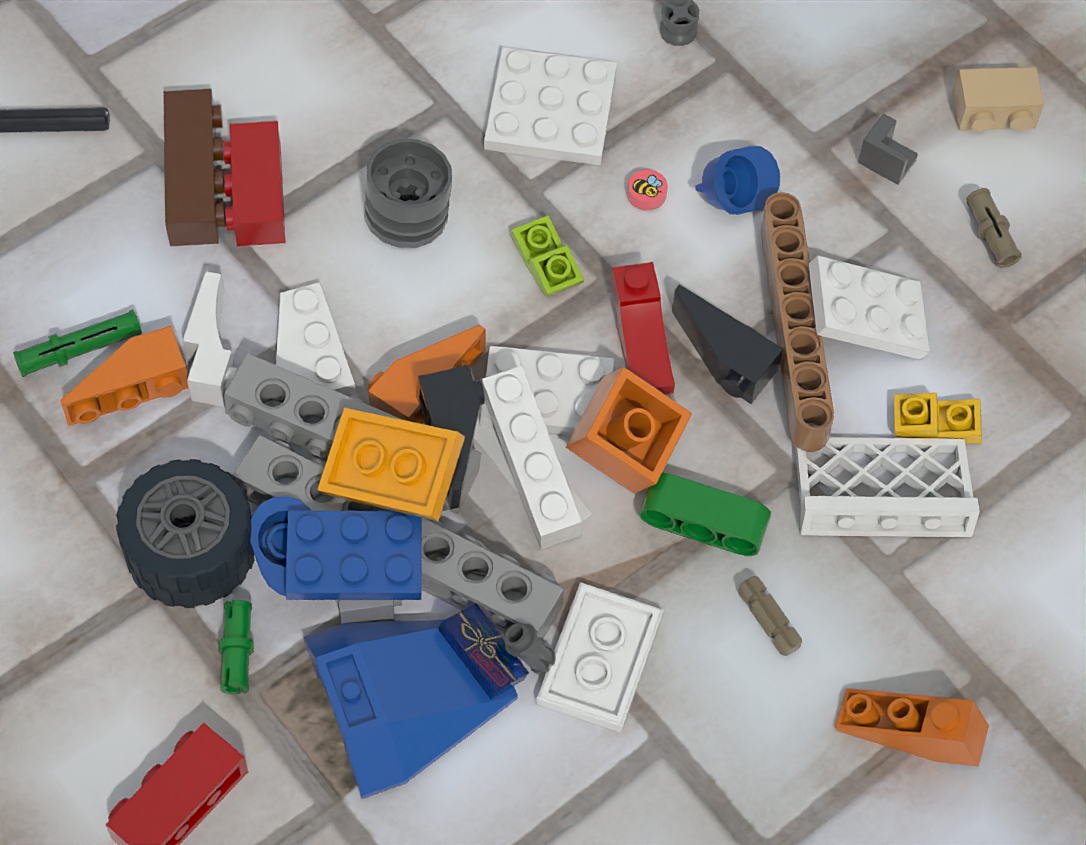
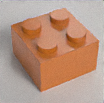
[565,366,692,494]

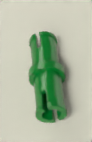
[218,600,254,694]

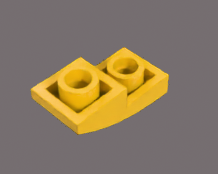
[894,393,982,444]

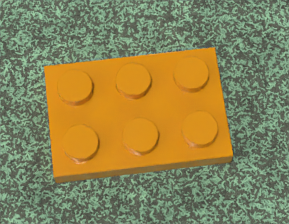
[317,407,465,521]

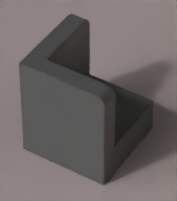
[858,113,918,185]

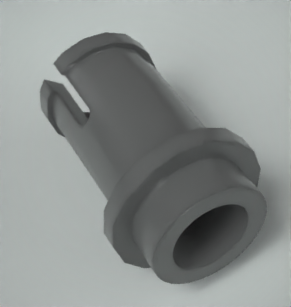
[504,623,556,674]

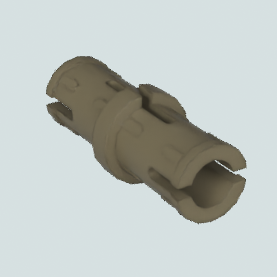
[966,188,1022,268]

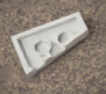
[273,282,356,407]

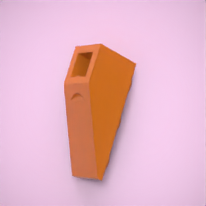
[60,326,189,426]
[835,688,989,767]

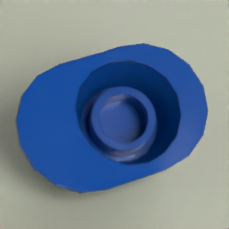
[695,146,780,215]
[250,496,312,596]

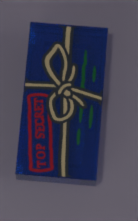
[438,603,529,699]

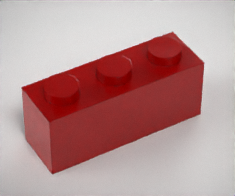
[223,121,286,246]
[105,723,248,845]

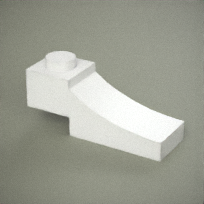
[183,271,238,407]

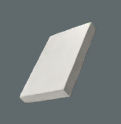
[536,582,664,733]

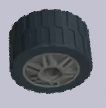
[116,459,255,608]

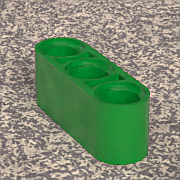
[639,473,771,556]

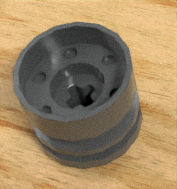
[365,139,452,248]

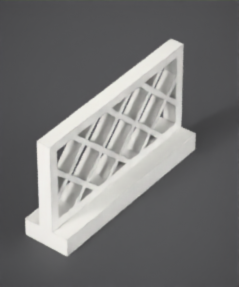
[795,437,980,537]

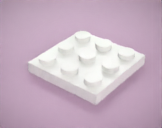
[484,47,617,165]

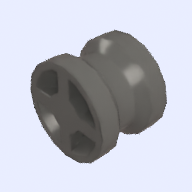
[660,0,700,46]

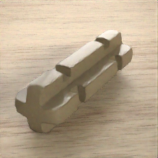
[738,576,802,656]

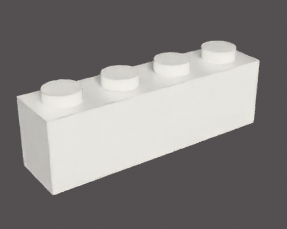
[482,365,582,550]

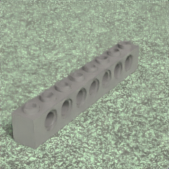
[232,435,564,641]

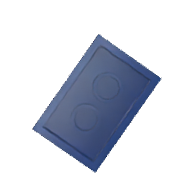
[286,511,422,600]

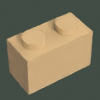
[952,67,1044,132]

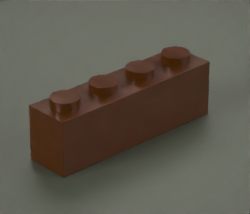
[164,89,226,246]

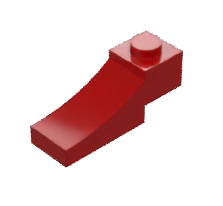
[611,262,675,394]

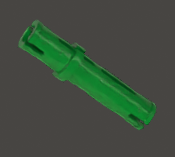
[13,309,142,377]

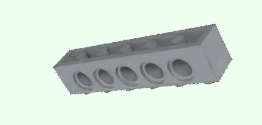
[224,353,482,514]

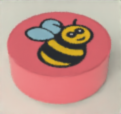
[627,170,668,210]

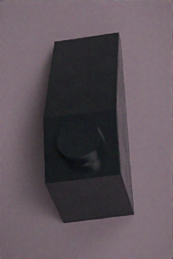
[672,284,783,404]
[417,365,485,509]

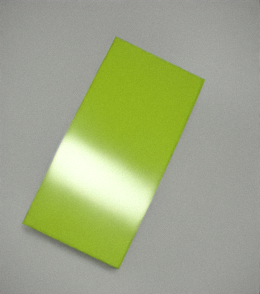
[510,215,584,297]

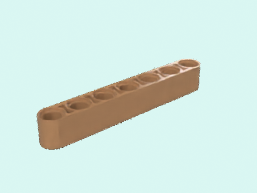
[761,192,834,452]

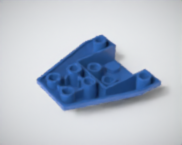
[303,618,518,799]

